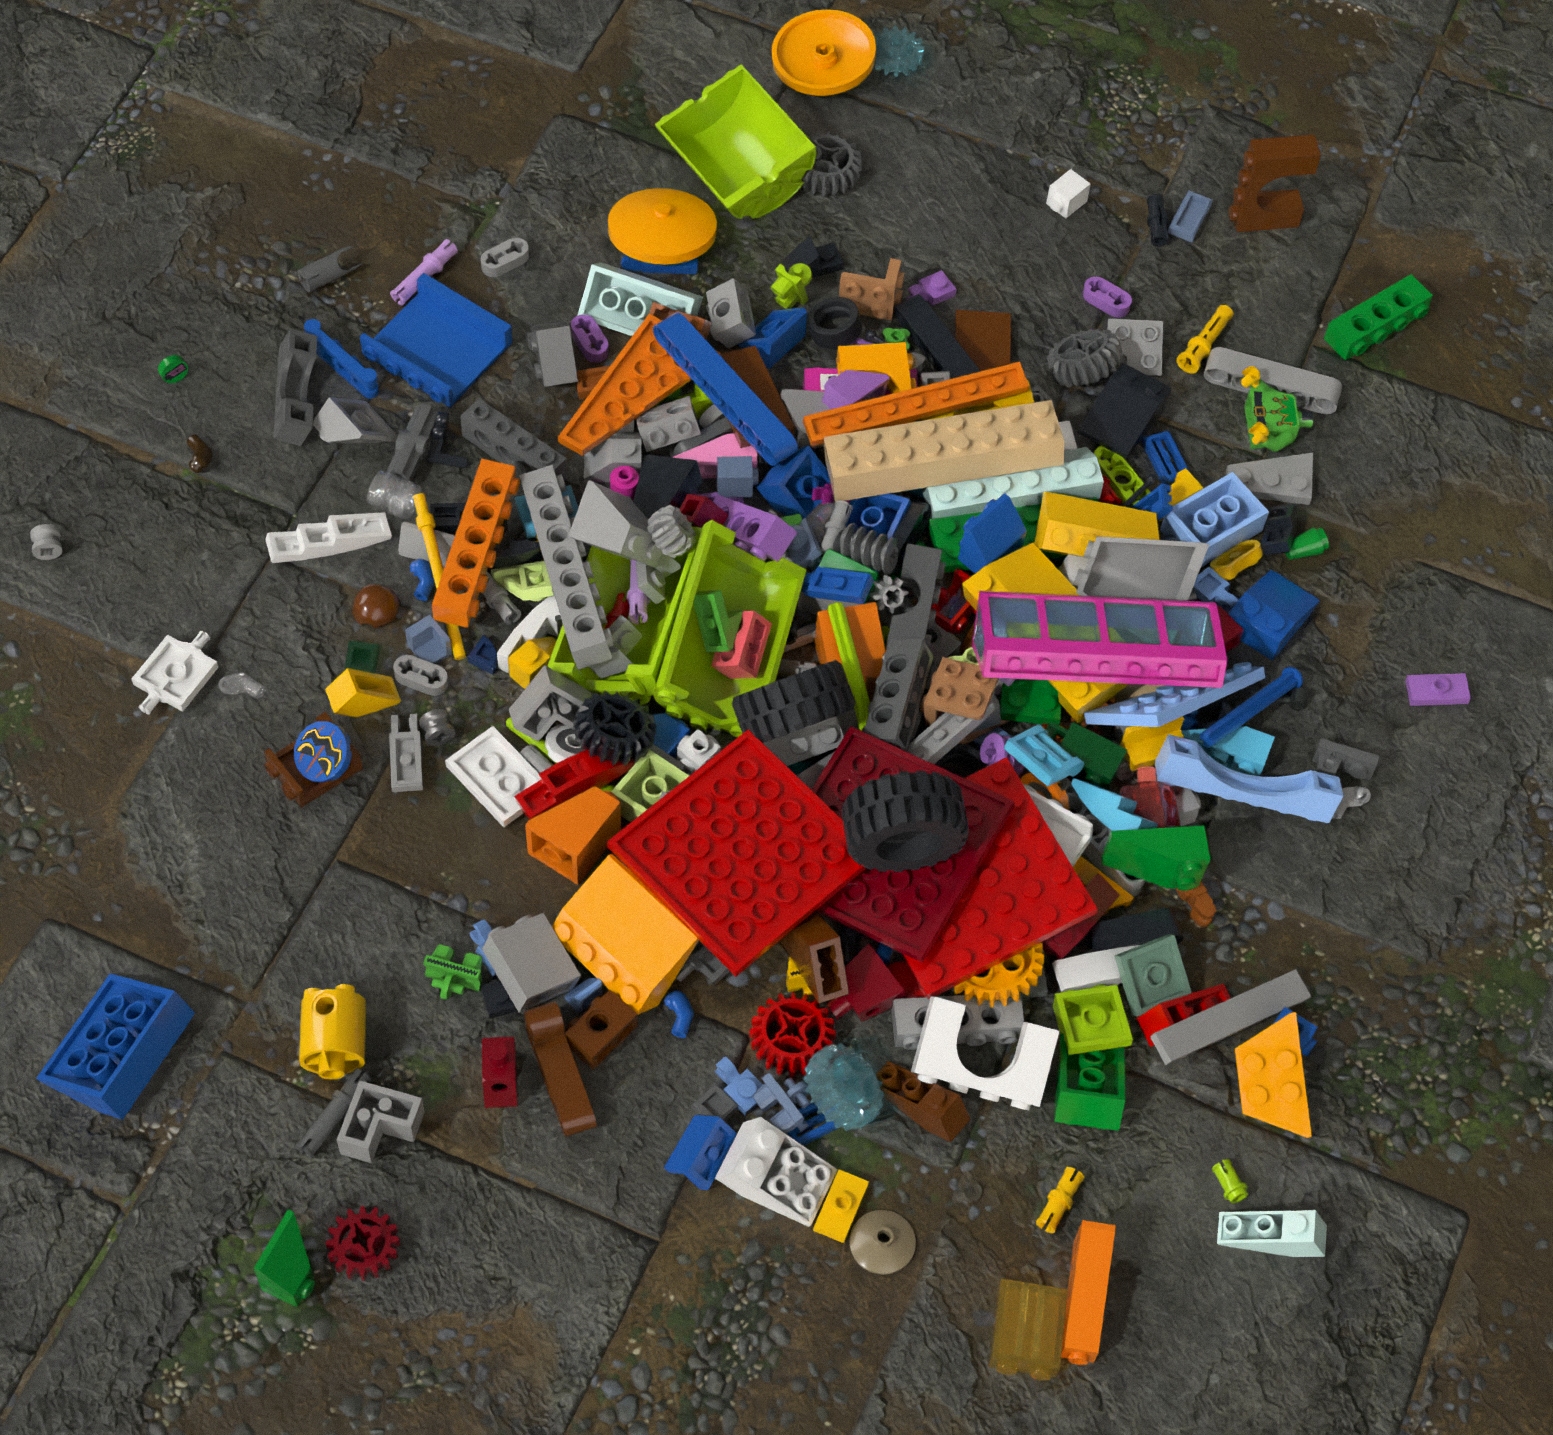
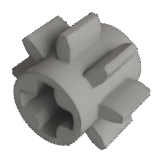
[869,575,909,613]

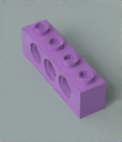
[712,494,798,562]

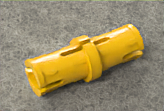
[1036,1167,1085,1233]

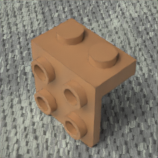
[839,258,905,321]
[920,657,999,726]

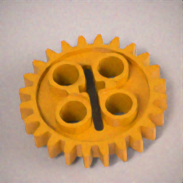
[954,943,1044,1008]

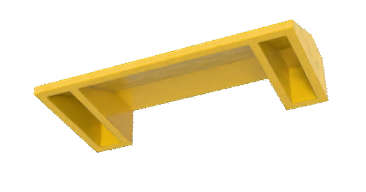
[962,543,1128,724]

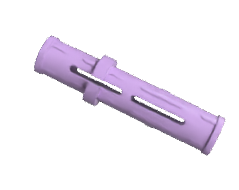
[390,239,458,305]
[627,560,650,624]

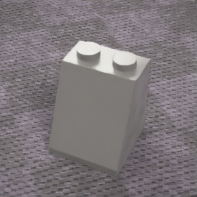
[568,480,663,568]

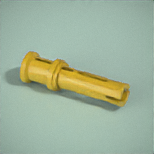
[1177,305,1234,373]

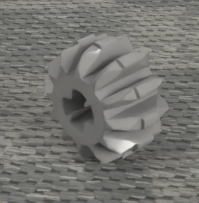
[647,505,696,558]

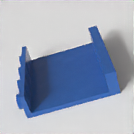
[360,273,513,408]

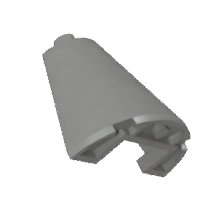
[1073,536,1209,645]

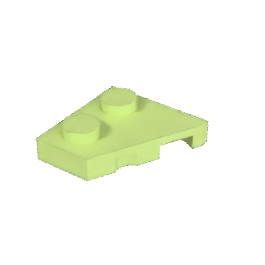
[491,561,553,601]

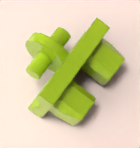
[771,263,812,309]

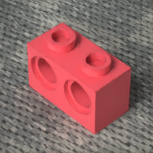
[711,611,772,679]

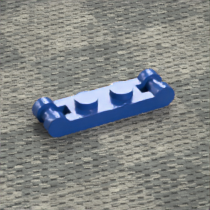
[304,319,379,399]

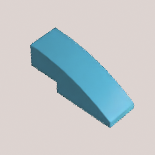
[1071,778,1158,831]

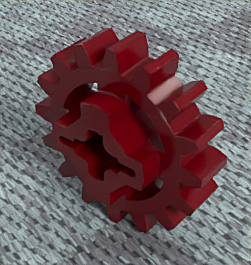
[325,1206,400,1281]

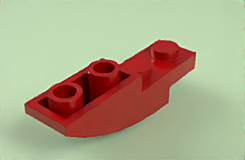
[514,750,635,820]

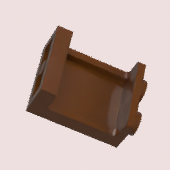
[264,712,363,808]

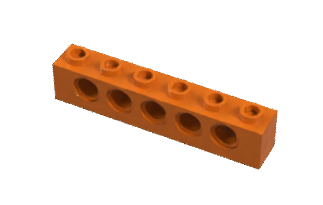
[432,459,520,628]

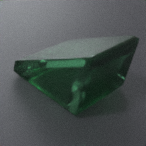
[345,640,382,673]

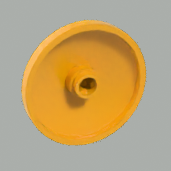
[772,10,876,96]
[608,188,717,265]

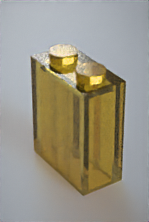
[989,1279,1068,1380]

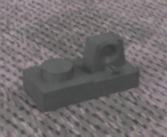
[1312,738,1379,780]

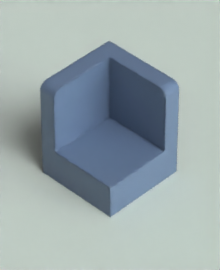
[405,615,452,664]

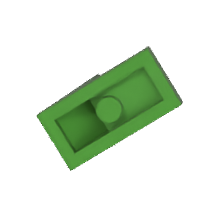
[693,590,743,652]

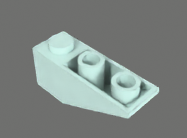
[1217,1210,1327,1257]

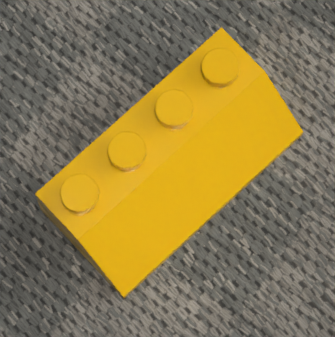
[1034,491,1159,558]

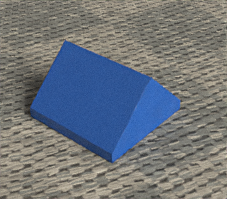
[737,307,807,369]

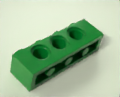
[1324,274,1433,361]

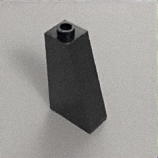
[633,454,703,519]

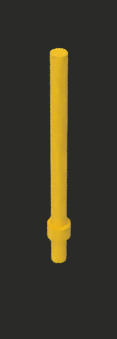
[413,493,466,660]

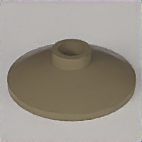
[849,1210,916,1275]

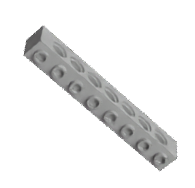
[519,465,614,670]

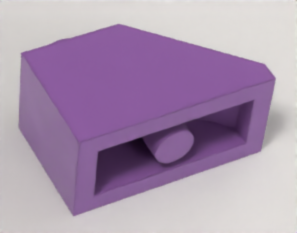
[822,370,890,409]

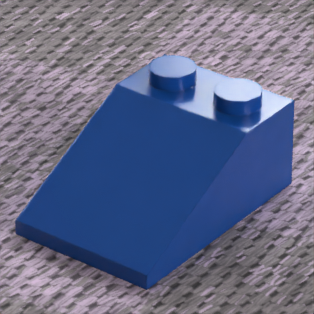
[846,493,911,573]
[1229,570,1320,661]

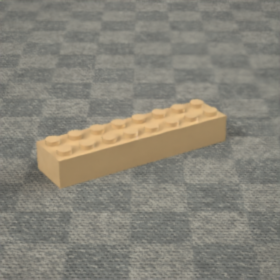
[824,400,1064,502]

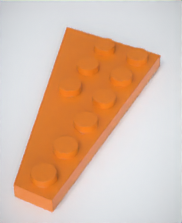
[558,314,721,456]

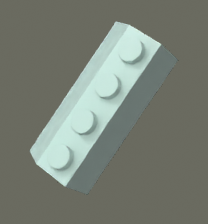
[577,262,703,336]

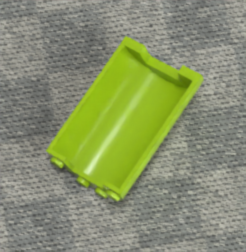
[653,520,806,737]
[548,526,702,706]

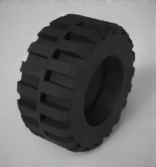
[732,660,855,743]
[842,771,969,872]

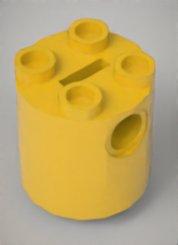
[299,984,366,1080]

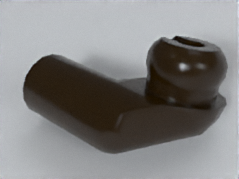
[186,434,213,473]

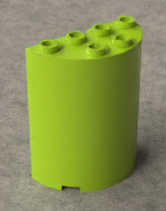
[655,64,816,219]

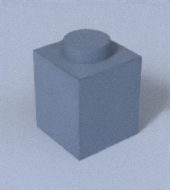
[717,456,758,497]

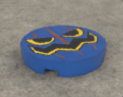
[294,721,352,783]

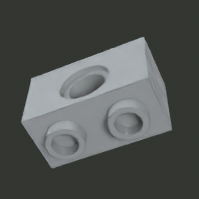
[706,278,756,349]

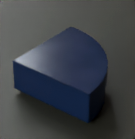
[468,635,498,675]

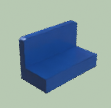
[664,1115,737,1190]

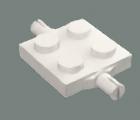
[132,631,218,715]

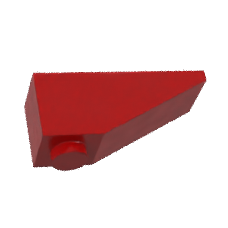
[1136,983,1231,1047]

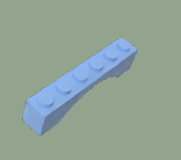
[1155,734,1343,823]

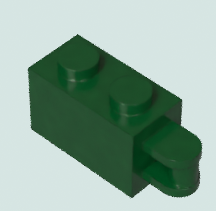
[1046,722,1127,790]

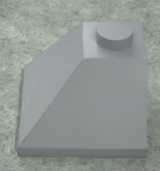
[312,397,398,444]
[584,432,641,482]

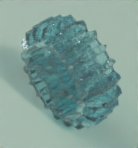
[803,1043,885,1131]

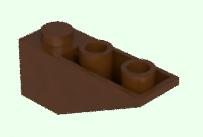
[868,1061,970,1143]

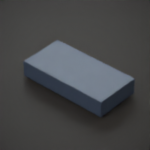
[1168,190,1213,242]

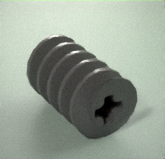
[833,523,898,575]

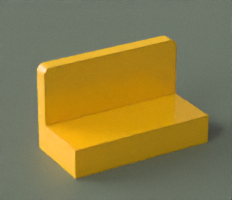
[1120,716,1184,771]

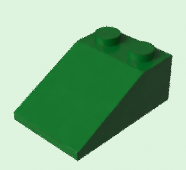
[1101,826,1210,891]
[1054,1033,1125,1131]

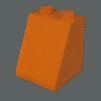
[814,602,885,682]
[525,786,621,885]

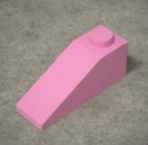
[673,434,757,479]

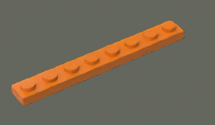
[803,362,1029,446]

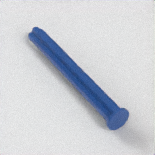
[1199,667,1303,748]

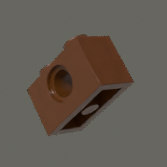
[565,990,638,1070]

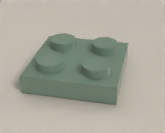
[1114,934,1192,1017]

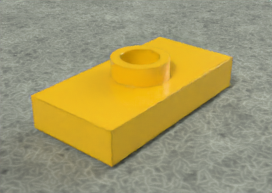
[813,1169,869,1243]

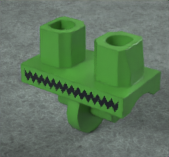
[423,944,483,1000]

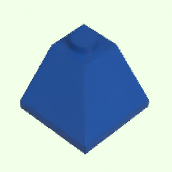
[757,446,831,526]

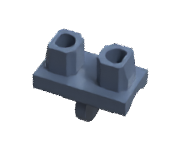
[787,518,823,572]
[752,1072,810,1134]

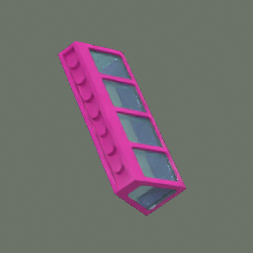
[972,591,1227,688]

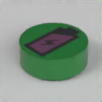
[158,355,188,383]

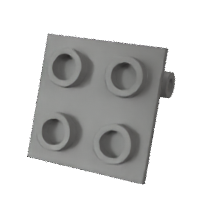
[1107,319,1163,376]

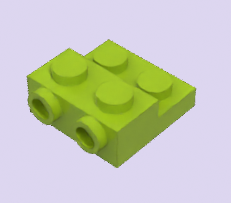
[1053,984,1133,1055]

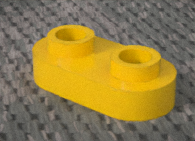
[1210,540,1263,581]

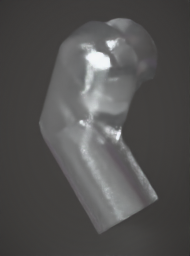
[218,673,266,700]

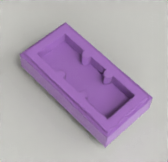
[1405,673,1471,706]

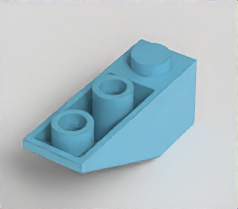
[1181,726,1275,776]

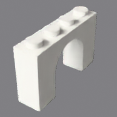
[911,996,1059,1111]

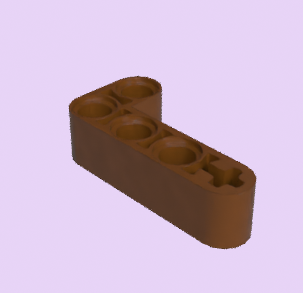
[524,1001,597,1137]

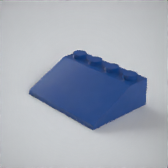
[36,974,195,1120]

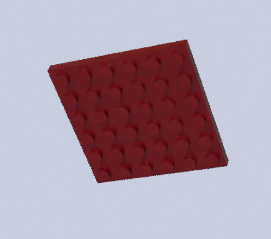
[811,726,1015,963]

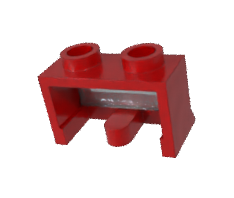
[931,568,977,634]

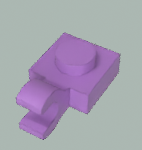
[906,270,956,306]

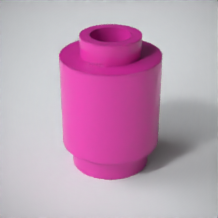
[610,466,639,501]

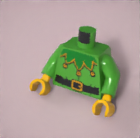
[1241,366,1313,452]

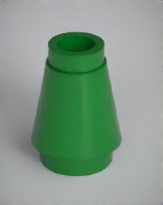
[1285,527,1329,560]

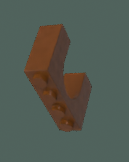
[1229,135,1321,232]

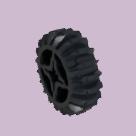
[573,691,657,766]

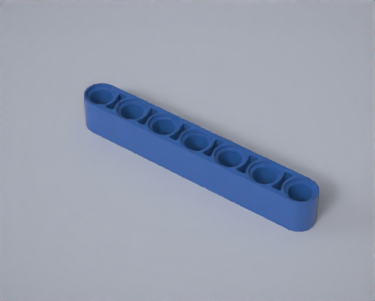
[653,312,798,466]

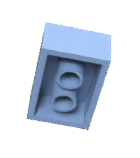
[1160,472,1269,567]

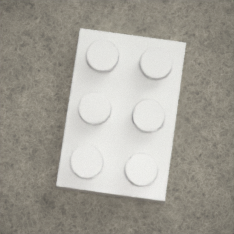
[445,726,540,827]

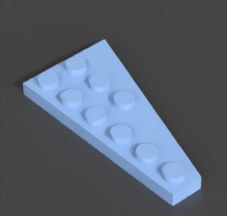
[1084,662,1265,727]

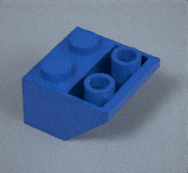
[958,493,1027,573]

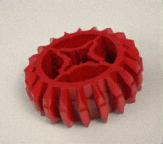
[749,991,836,1078]

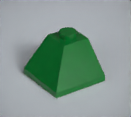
[254,1209,315,1307]

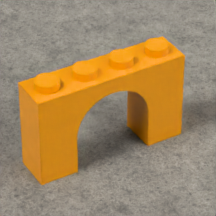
[836,342,919,425]

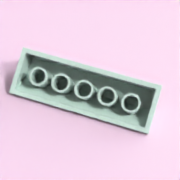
[922,447,1104,519]

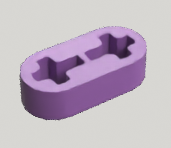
[1083,277,1132,318]
[571,314,609,363]

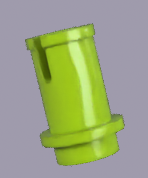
[1212,1159,1248,1204]

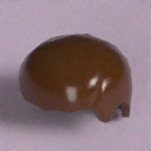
[352,584,399,628]

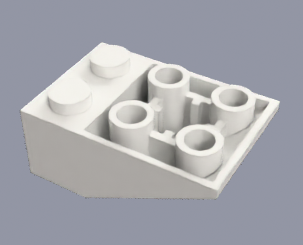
[715,1117,838,1227]

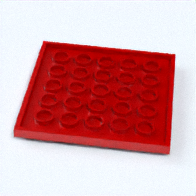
[607,730,866,977]
[902,757,1098,1000]

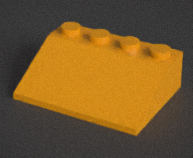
[552,854,699,1015]

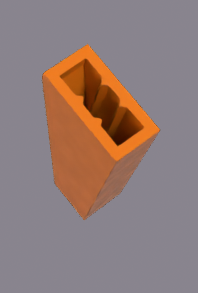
[1060,1220,1116,1365]

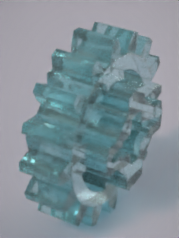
[874,26,924,77]

